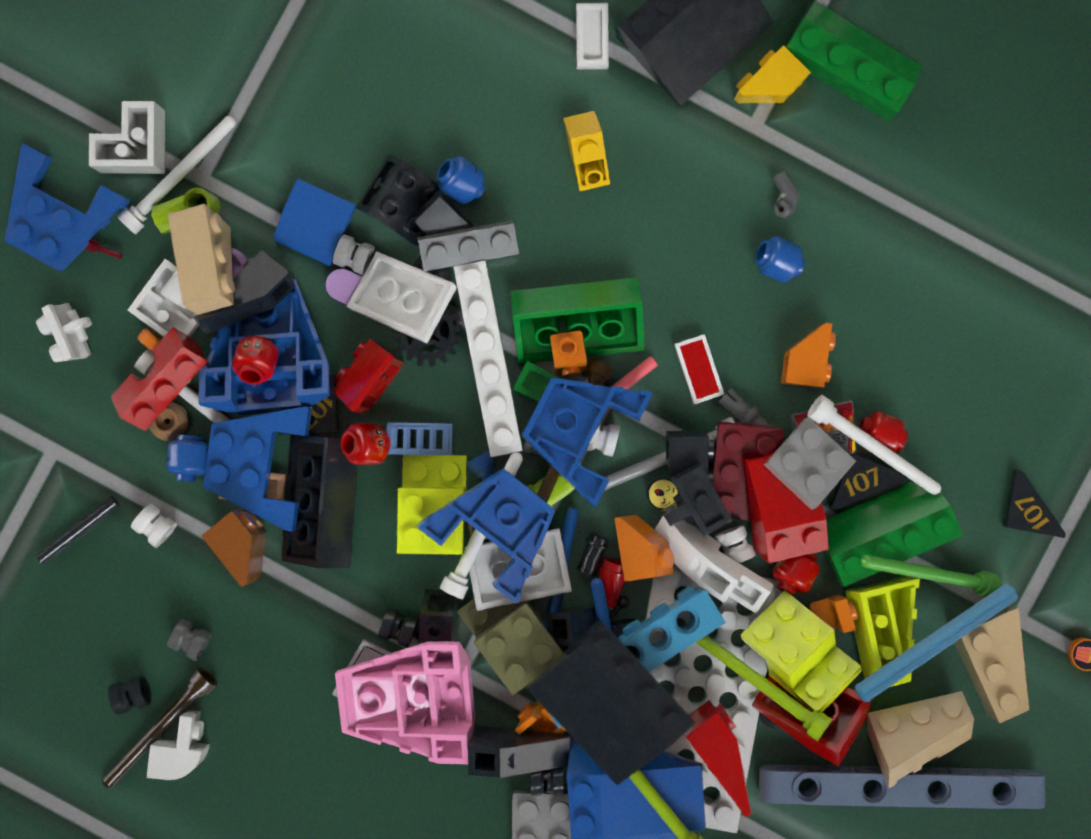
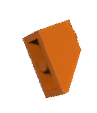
[614,515,674,582]

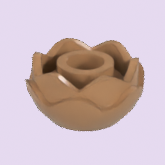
[149,402,189,441]

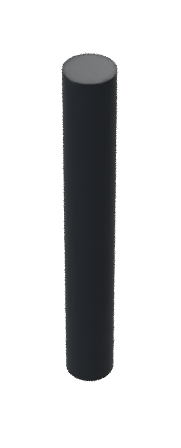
[36,496,120,564]

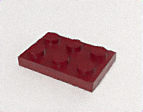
[712,421,784,520]

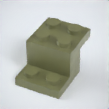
[457,598,563,695]

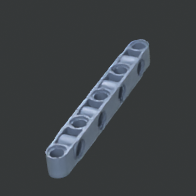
[759,764,1046,809]

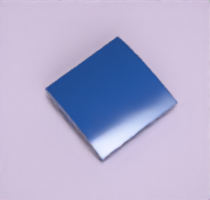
[273,178,357,267]

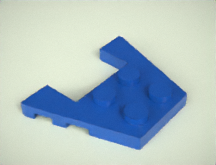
[5,144,130,271]
[522,378,653,507]
[203,406,312,532]
[417,468,555,604]

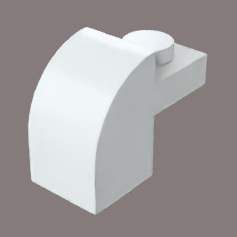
[147,710,210,780]

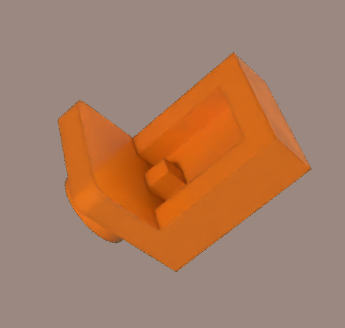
[550,331,587,378]
[809,594,858,633]
[515,700,566,735]

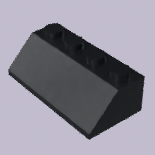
[281,435,358,569]

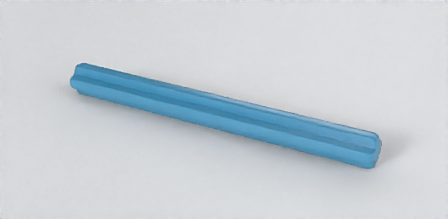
[855,584,1018,702]

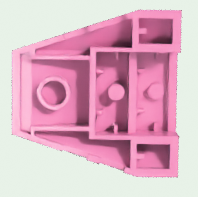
[335,642,475,764]

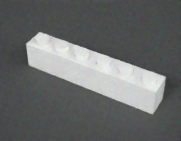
[453,260,523,457]

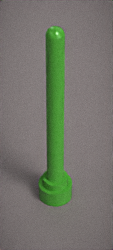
[861,555,1001,597]

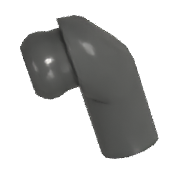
[772,170,800,218]

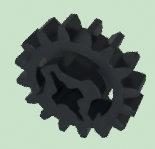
[393,305,463,367]

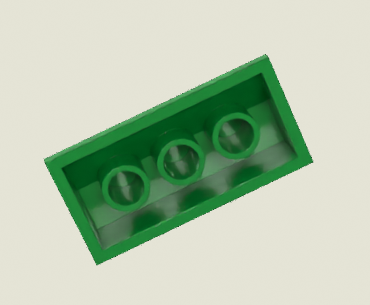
[786,1,923,122]
[510,277,644,364]
[823,475,963,587]

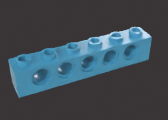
[549,586,726,729]

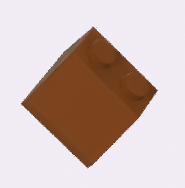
[201,508,266,587]

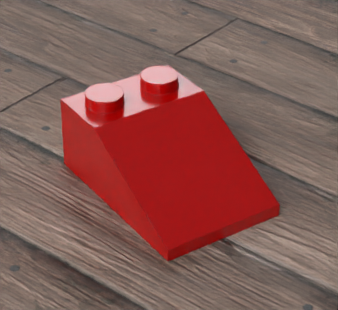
[332,339,405,414]
[745,454,829,563]
[752,676,871,767]
[684,699,751,817]

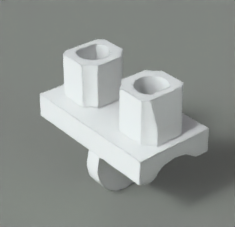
[36,303,92,362]

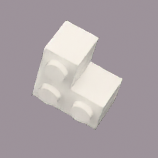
[89,101,165,174]

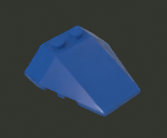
[199,279,330,415]
[567,737,706,839]

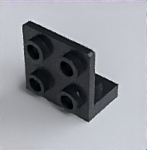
[356,155,449,246]

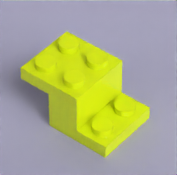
[397,455,467,555]
[741,590,861,714]

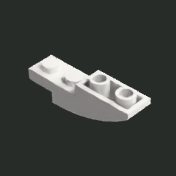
[655,516,774,613]

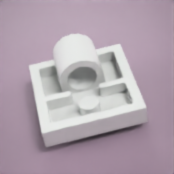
[128,259,198,337]

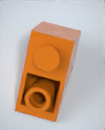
[780,323,836,389]

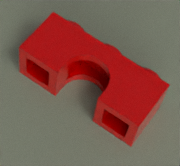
[111,327,208,431]

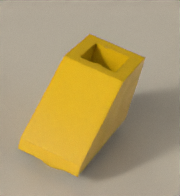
[734,45,811,103]
[563,111,610,191]

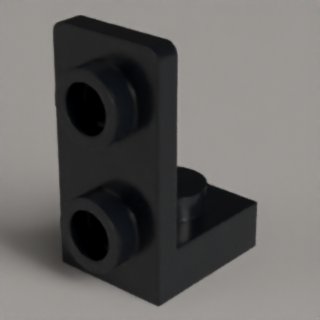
[419,589,456,644]

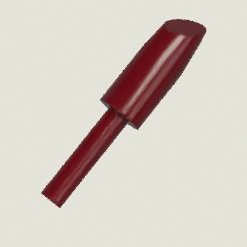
[85,238,123,259]

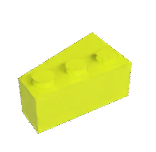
[845,576,920,687]

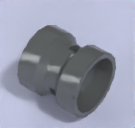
[167,618,212,662]

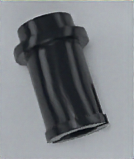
[577,533,610,576]

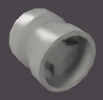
[333,234,375,275]

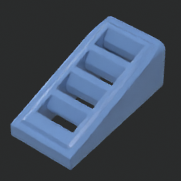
[387,422,453,455]

